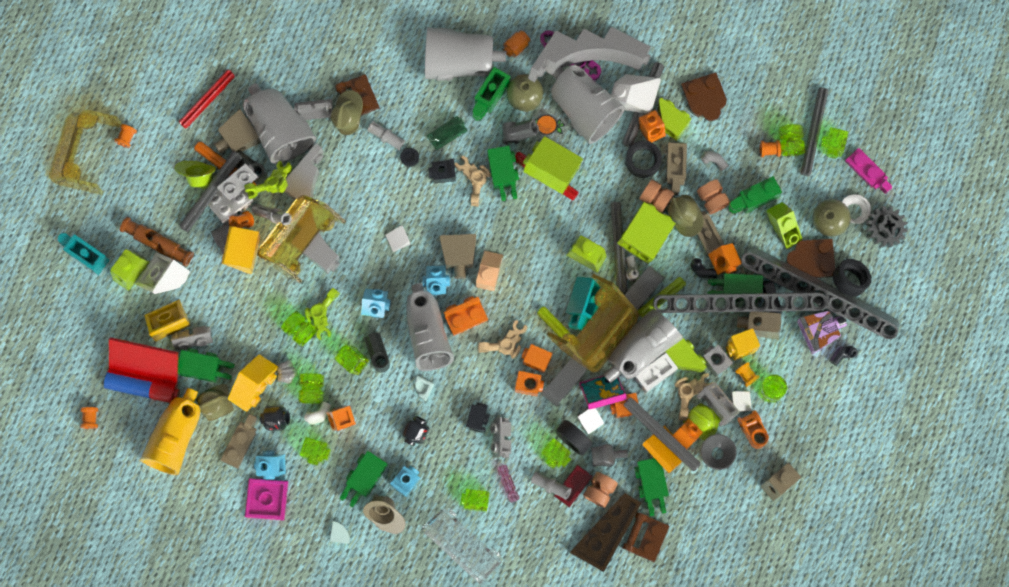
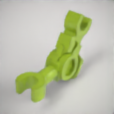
[244,161,292,199]
[305,288,340,341]

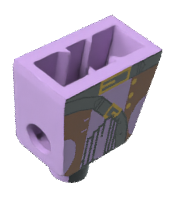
[797,311,847,354]

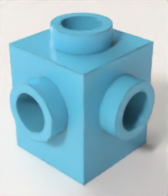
[423,265,450,295]
[361,288,391,318]
[254,450,286,479]

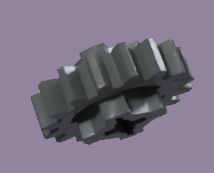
[866,206,908,248]

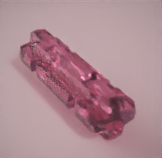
[497,465,519,503]

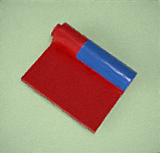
[104,337,180,403]

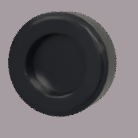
[400,148,419,167]

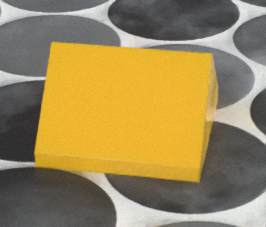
[221,226,260,274]
[144,299,191,341]

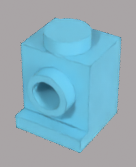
[390,465,420,497]

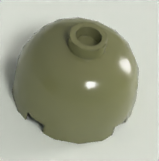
[506,74,544,112]
[812,198,851,237]

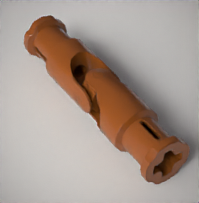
[120,217,194,267]

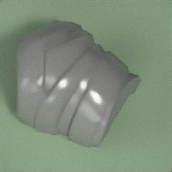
[276,360,298,384]

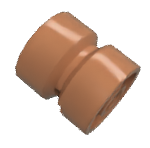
[639,179,675,213]
[696,179,731,215]
[583,472,618,508]

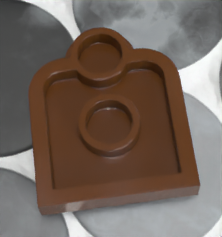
[681,72,727,121]
[786,239,836,278]

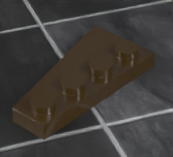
[569,493,641,572]

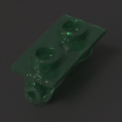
[426,116,468,151]

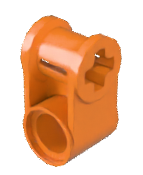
[737,410,769,449]

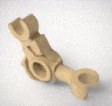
[455,156,491,207]
[478,320,527,359]
[674,373,713,421]

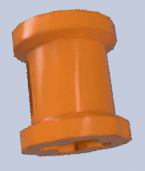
[114,124,137,148]
[760,140,781,157]
[228,211,254,228]
[80,407,98,429]

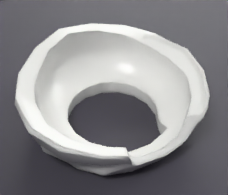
[842,194,871,224]

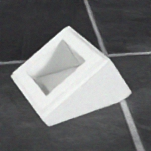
[386,225,410,252]
[730,391,752,412]
[577,409,604,434]

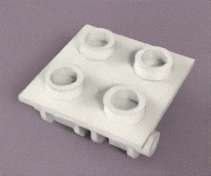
[208,189,254,225]

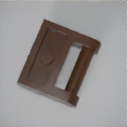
[335,74,380,116]
[622,512,669,563]

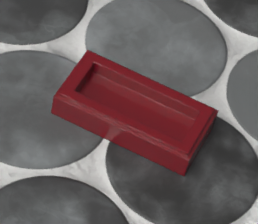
[554,465,593,508]

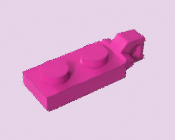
[845,148,892,194]

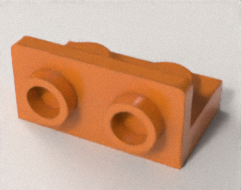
[443,296,488,336]

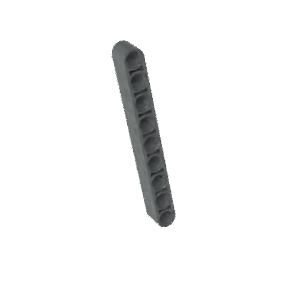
[741,247,899,339]
[542,266,665,407]
[653,292,828,313]

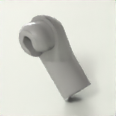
[701,151,729,171]
[625,256,639,281]

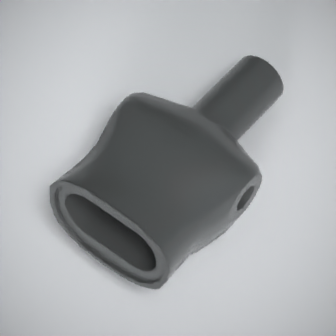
[591,444,628,468]

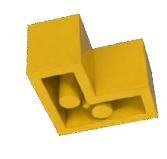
[228,354,278,412]

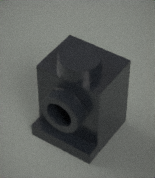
[428,159,456,184]
[466,402,490,434]

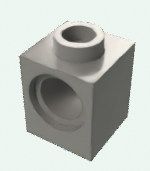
[703,345,733,377]

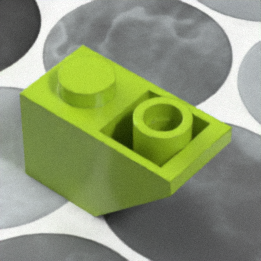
[657,98,691,141]
[766,202,803,249]
[663,338,707,372]

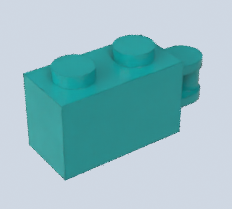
[58,233,110,276]
[566,277,606,330]

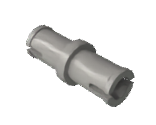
[367,121,405,151]
[531,472,571,500]

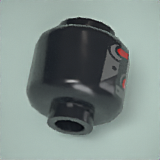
[260,406,290,431]
[401,415,430,446]

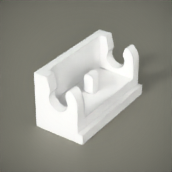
[635,353,678,394]

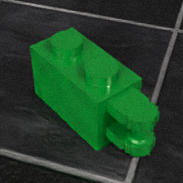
[472,67,510,121]
[487,146,519,201]
[728,176,782,214]
[707,273,763,304]
[178,348,235,383]
[339,451,388,507]
[634,458,669,516]

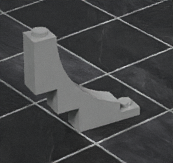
[528,27,651,83]
[284,143,340,274]

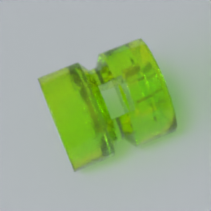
[779,124,805,156]
[280,311,317,347]
[298,373,324,404]
[758,375,787,403]

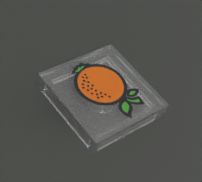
[530,102,572,145]

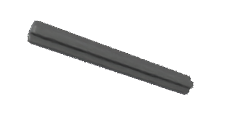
[622,62,664,147]
[801,87,828,176]
[180,151,242,232]
[610,202,628,295]
[624,397,701,471]

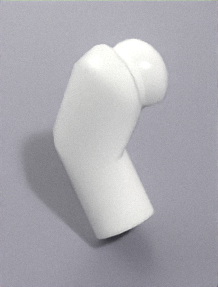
[304,402,332,424]

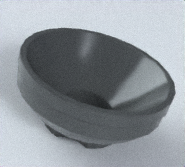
[701,434,737,470]

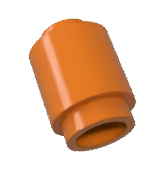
[503,30,531,58]

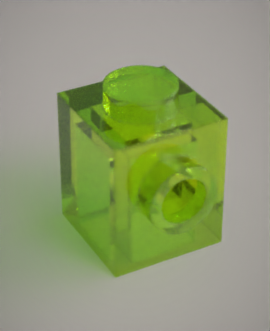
[820,127,849,159]
[334,344,370,375]
[299,437,331,466]
[541,438,572,469]
[460,489,490,513]

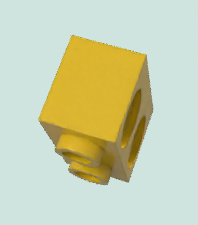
[725,328,760,361]

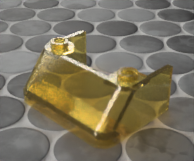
[49,110,122,195]
[257,195,347,283]
[547,274,639,372]

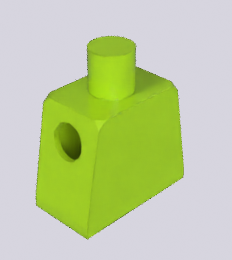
[566,235,607,273]
[110,249,150,291]

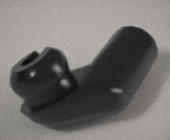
[690,258,717,278]
[829,346,858,366]

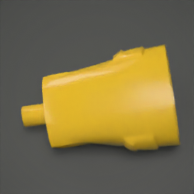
[140,388,200,475]

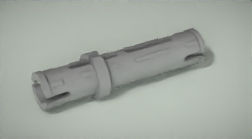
[251,203,292,225]

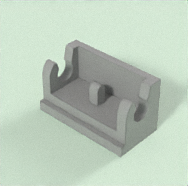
[696,382,740,427]

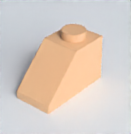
[476,251,503,291]

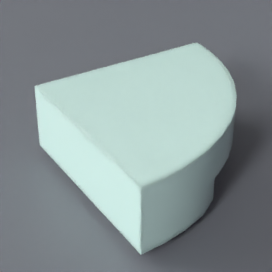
[415,376,434,402]
[330,521,350,544]

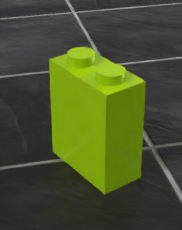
[523,136,584,194]
[617,202,676,264]

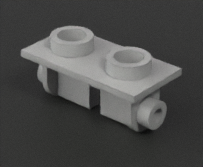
[294,99,333,120]
[217,163,258,201]
[171,325,213,351]
[491,417,511,458]

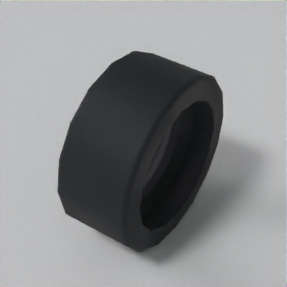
[625,140,662,178]
[833,259,872,297]
[555,420,592,455]

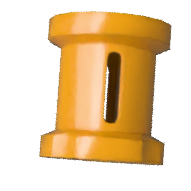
[735,362,760,387]

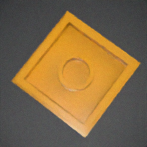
[642,425,682,473]

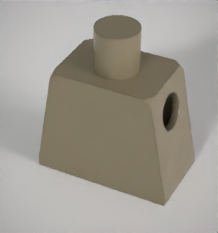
[214,109,261,154]
[440,234,476,279]
[737,312,782,340]
[760,462,802,501]

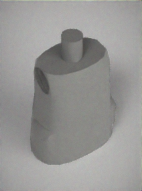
[425,27,506,81]
[551,65,625,144]
[243,83,316,164]
[406,283,454,371]
[603,309,683,383]

